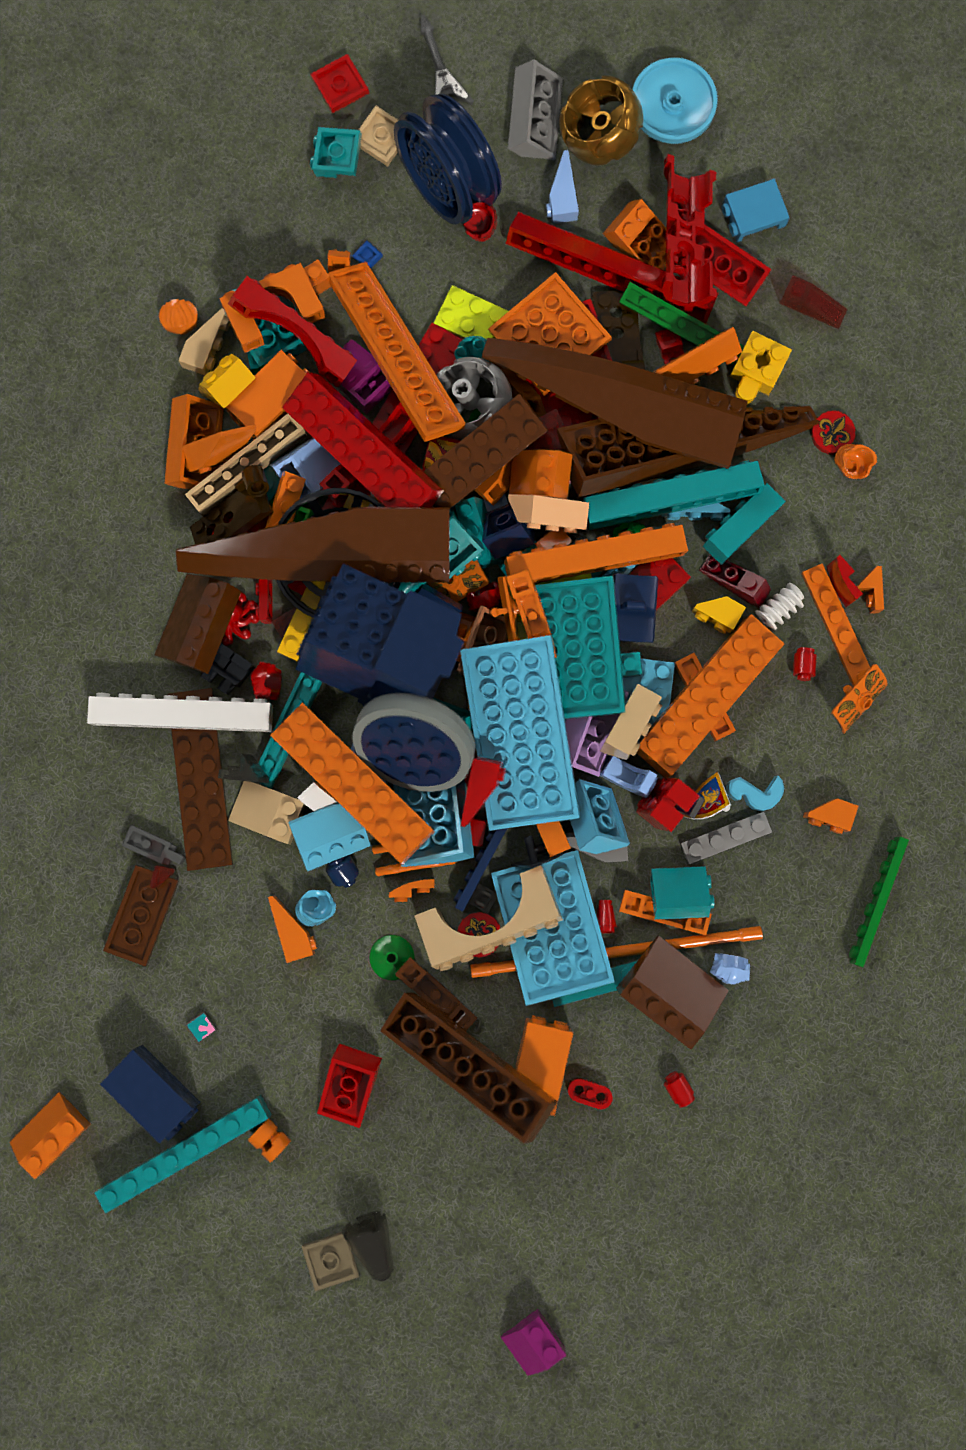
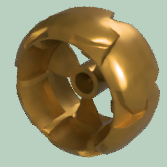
[559,76,643,165]

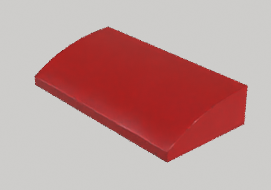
[678,225,772,307]

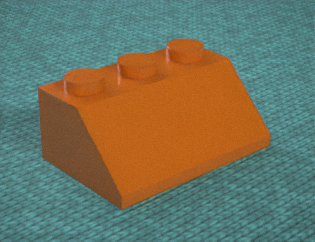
[10,1092,91,1179]

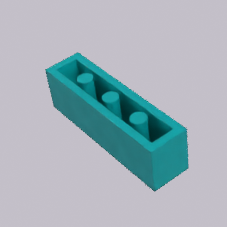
[703,483,786,565]

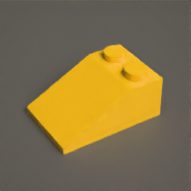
[198,354,256,408]

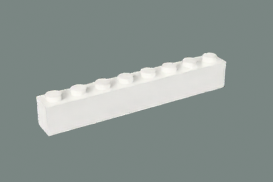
[87,693,273,732]

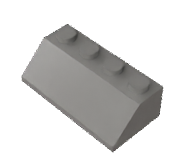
[508,59,563,160]

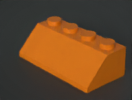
[653,327,742,384]
[164,394,224,489]

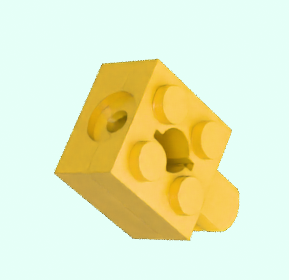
[730,331,792,404]

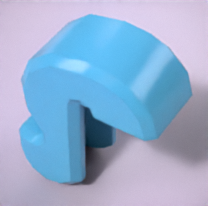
[726,775,784,811]

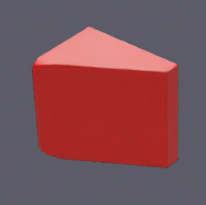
[470,818,487,847]

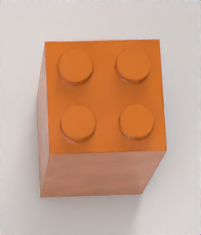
[225,350,309,440]
[515,1015,573,1116]

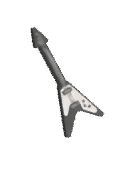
[421,15,473,105]

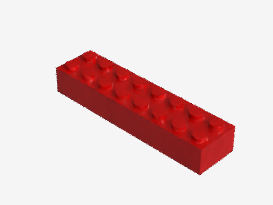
[282,372,444,508]

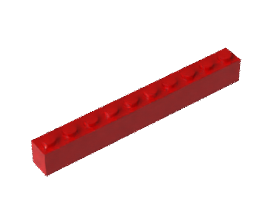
[505,212,719,324]

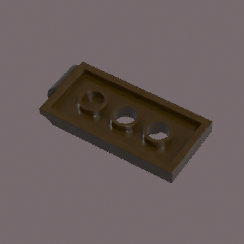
[592,290,645,370]
[190,465,273,544]

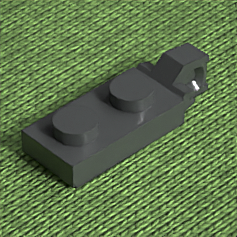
[121,825,186,865]

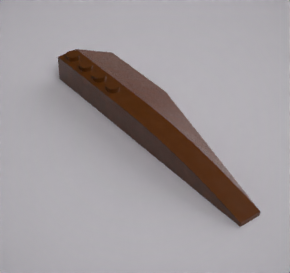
[482,338,748,469]

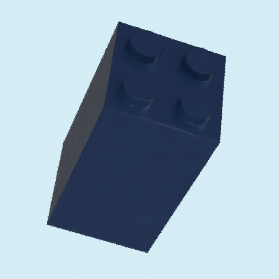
[100,1045,200,1143]

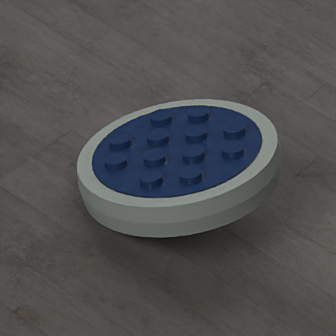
[353,693,475,791]

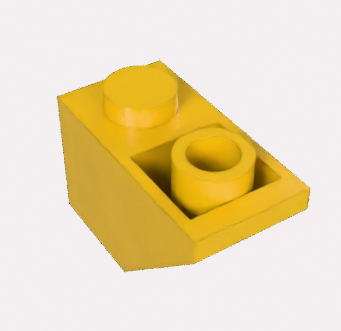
[692,596,746,634]

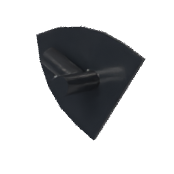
[511,835,566,868]

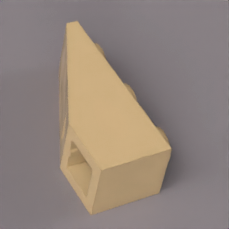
[178,308,230,375]

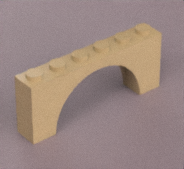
[415,865,563,971]

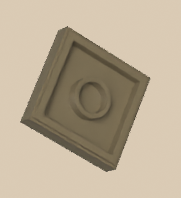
[301,1230,360,1291]

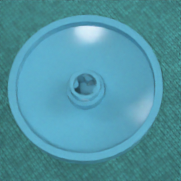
[633,58,717,144]

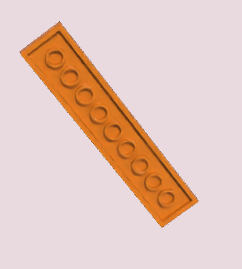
[328,262,466,442]

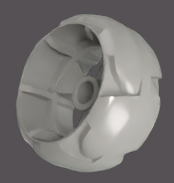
[436,357,513,441]

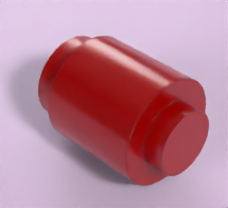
[793,647,817,681]
[663,1071,695,1108]

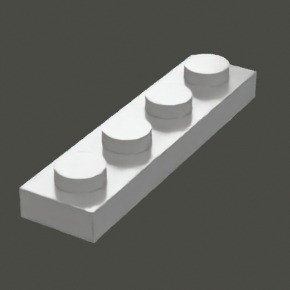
[680,812,772,864]

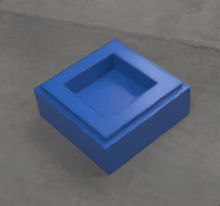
[352,241,383,268]

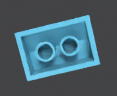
[570,779,630,854]
[288,802,371,871]

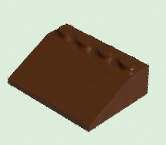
[154,574,241,674]
[616,935,729,1050]

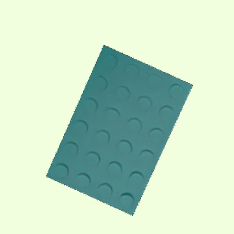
[527,576,626,719]

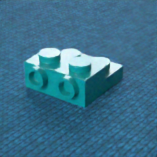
[310,127,362,178]
[449,515,483,579]

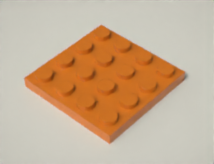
[488,272,612,396]

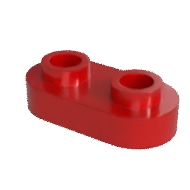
[567,1078,613,1109]

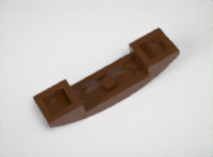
[395,957,477,1031]

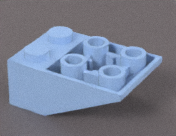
[270,437,340,499]

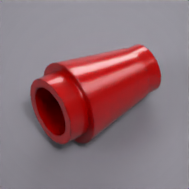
[596,900,617,934]

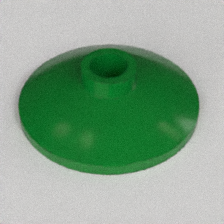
[370,935,415,980]

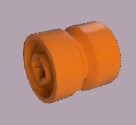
[247,1119,291,1163]

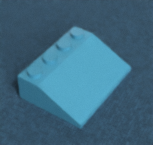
[393,779,474,867]

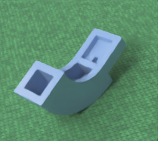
[600,755,658,798]

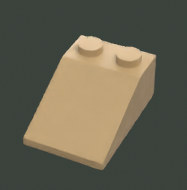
[228,779,306,845]

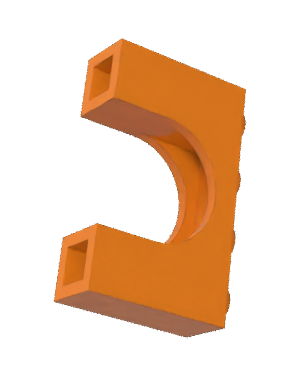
[219,263,325,353]

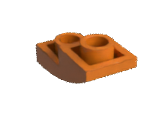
[389,879,435,902]

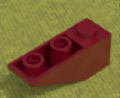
[699,554,771,608]

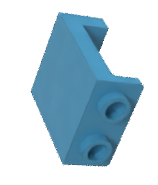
[721,179,790,242]

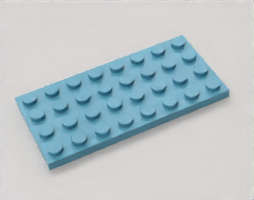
[460,635,580,831]

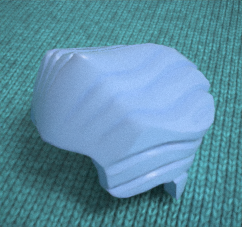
[710,953,750,984]

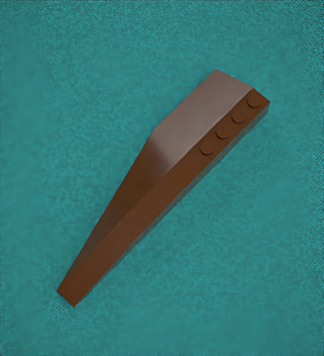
[557,406,820,497]
[176,507,450,583]

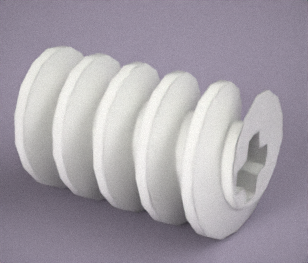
[755,583,804,630]

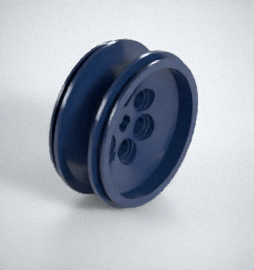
[394,93,502,224]

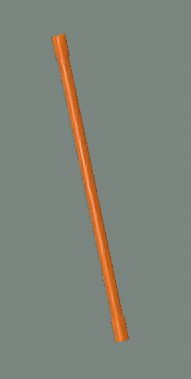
[470,926,763,978]

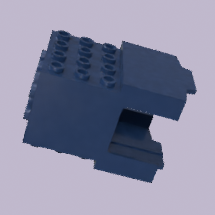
[296,564,464,705]

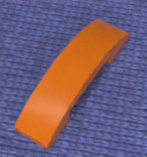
[506,570,557,658]
[619,890,712,935]

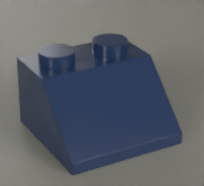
[482,503,536,560]

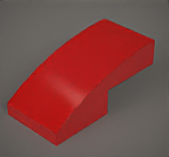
[655,329,684,365]

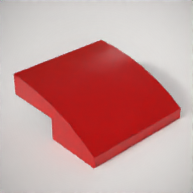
[827,555,863,607]

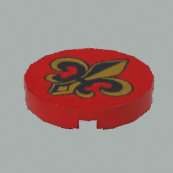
[811,411,855,455]
[457,912,501,958]

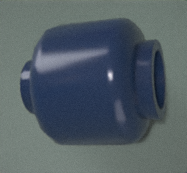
[326,855,359,888]

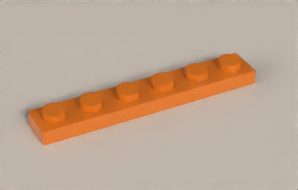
[801,564,870,686]

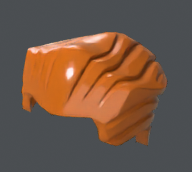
[159,299,198,335]
[834,444,877,479]

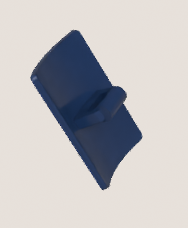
[614,573,658,643]

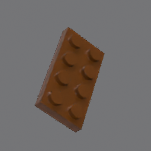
[103,865,180,966]

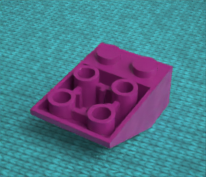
[338,339,392,414]

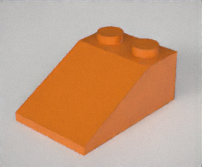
[182,424,257,474]
[509,450,573,500]

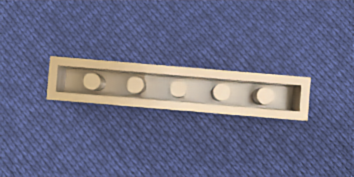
[185,414,306,516]

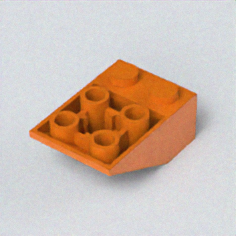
[603,199,667,270]

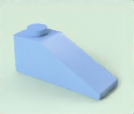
[545,150,579,224]

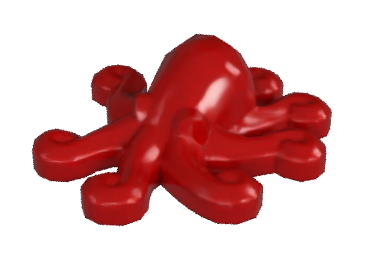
[221,593,259,646]

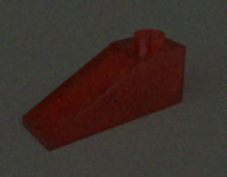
[779,275,847,329]

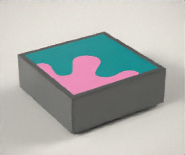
[186,1011,218,1044]

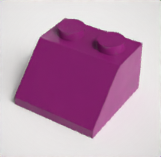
[501,1309,566,1376]

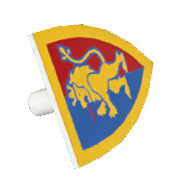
[684,772,731,819]

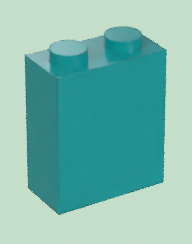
[650,866,714,920]

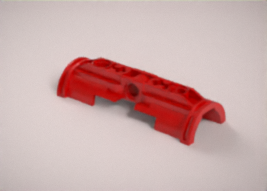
[662,154,717,307]

